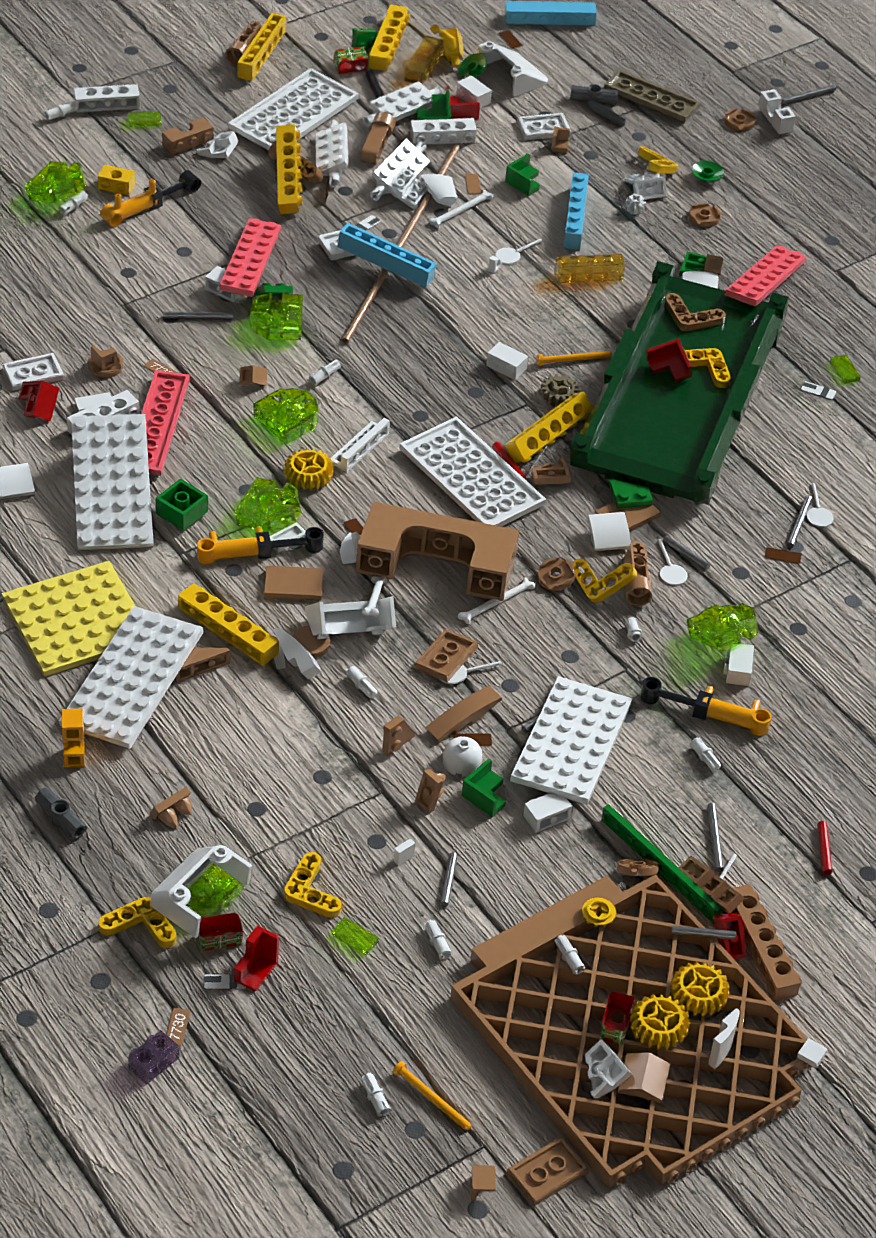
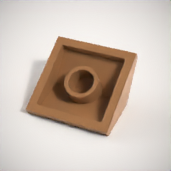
[618,1053,670,1103]

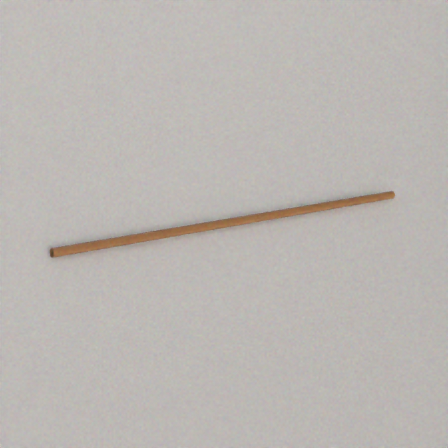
[342,145,459,343]

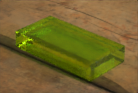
[128,111,162,127]
[830,354,861,384]
[332,917,379,956]

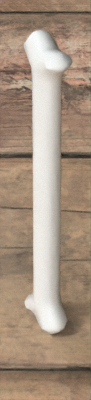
[429,190,493,228]
[362,576,388,616]
[458,578,535,625]

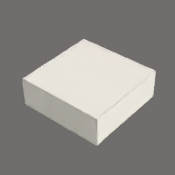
[394,839,415,866]
[797,1038,828,1068]

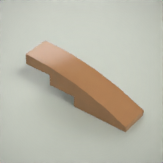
[425,685,502,743]
[678,856,744,913]

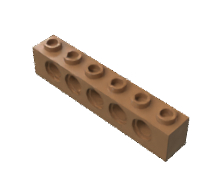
[731,884,802,1001]

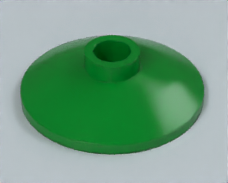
[459,53,487,79]
[692,161,724,182]

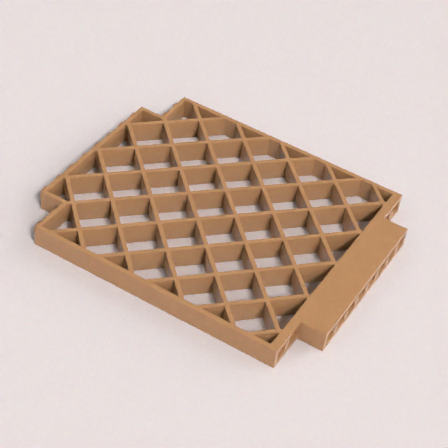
[450,874,813,1188]

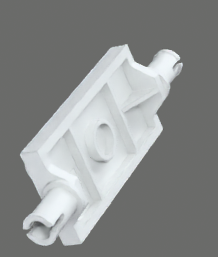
[363,81,443,127]
[316,120,348,187]
[370,139,429,201]

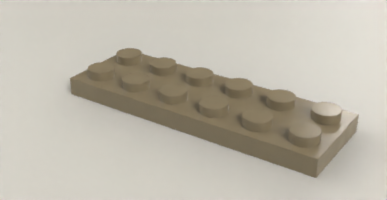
[604,69,701,122]

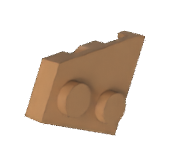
[382,715,415,756]

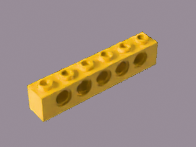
[369,4,410,71]
[238,13,286,81]
[276,124,303,215]
[504,391,593,463]
[178,583,279,666]

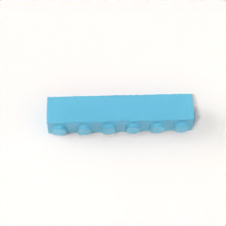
[504,1,597,26]
[564,173,589,250]
[337,223,437,288]

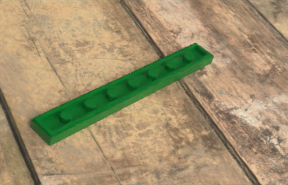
[601,804,722,924]

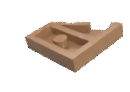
[531,458,571,485]

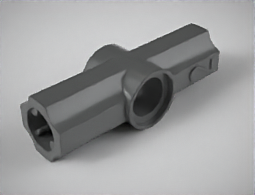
[570,84,618,105]
[35,787,87,839]

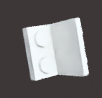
[624,172,667,200]

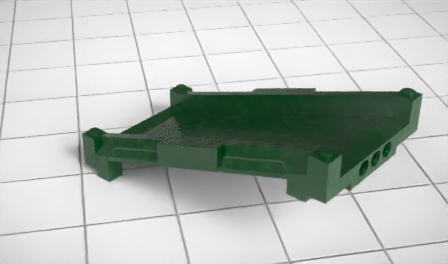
[570,261,789,505]

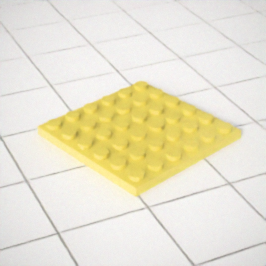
[2,561,135,677]

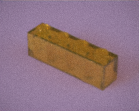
[404,35,444,84]
[555,254,625,283]

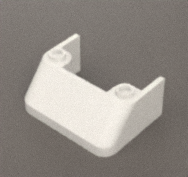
[305,596,396,639]
[150,845,252,938]

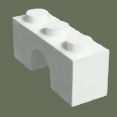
[758,89,796,134]

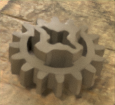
[541,374,579,405]

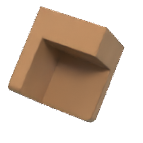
[551,127,570,154]
[704,254,724,274]
[91,345,117,371]
[240,365,267,386]
[471,1165,496,1200]

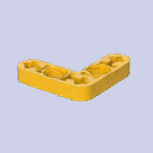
[637,146,679,174]
[684,348,731,388]
[572,558,637,603]
[284,852,342,918]
[99,897,176,948]

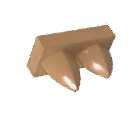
[415,768,446,813]
[149,786,192,828]

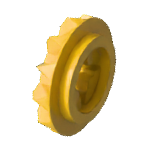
[582,898,616,927]

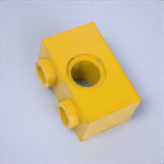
[97,165,136,196]

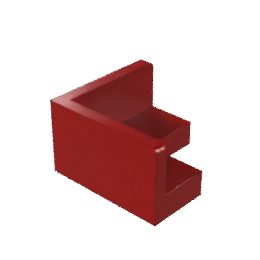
[445,87,480,120]
[646,338,692,383]
[18,381,60,421]
[233,925,279,991]

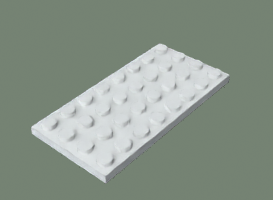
[228,68,359,150]
[71,414,153,550]
[399,416,546,527]
[59,606,204,749]
[510,676,632,805]

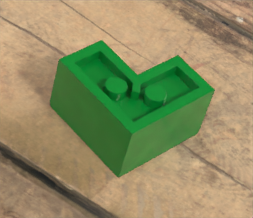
[417,89,451,120]
[505,153,540,196]
[461,758,506,817]

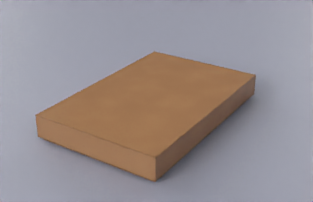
[595,502,661,531]
[264,566,323,600]
[414,629,478,682]
[507,1136,589,1206]

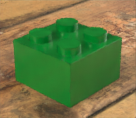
[155,478,208,531]

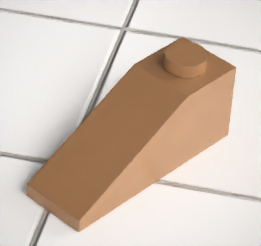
[174,647,230,682]

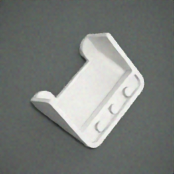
[478,42,548,97]

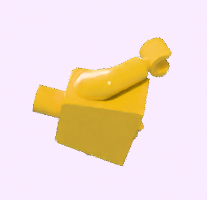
[430,24,464,68]

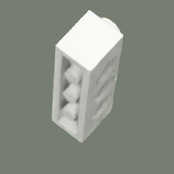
[74,84,140,113]
[410,118,477,145]
[67,390,140,435]

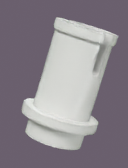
[624,617,642,642]

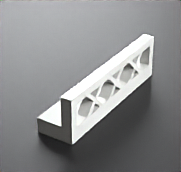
[331,418,390,472]

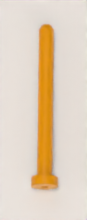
[536,351,611,367]
[392,1061,471,1131]

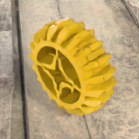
[284,448,333,491]
[671,961,729,1017]
[630,994,690,1050]

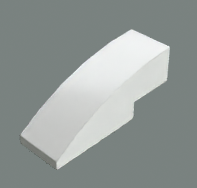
[274,628,322,679]

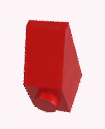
[713,912,747,960]

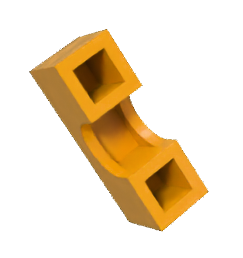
[62,708,85,768]

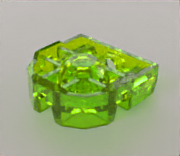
[25,161,86,203]
[250,293,303,340]
[253,388,319,444]
[235,477,302,532]
[686,603,758,652]
[185,851,244,918]

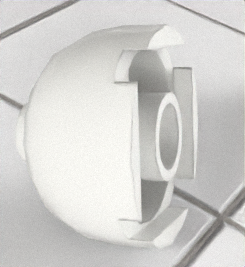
[443,737,482,777]

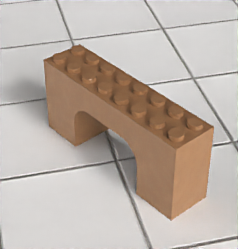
[356,501,520,601]

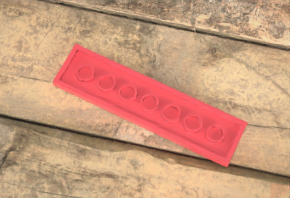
[219,218,281,297]
[725,246,806,307]
[141,370,190,476]

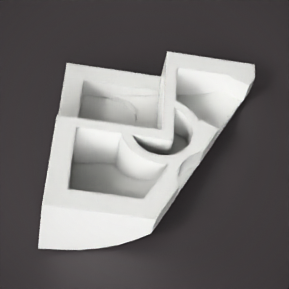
[197,131,238,158]
[419,174,457,207]
[585,1040,632,1099]

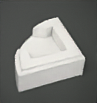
[488,256,502,273]

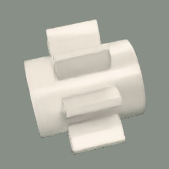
[625,194,646,215]

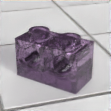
[128,1030,179,1085]

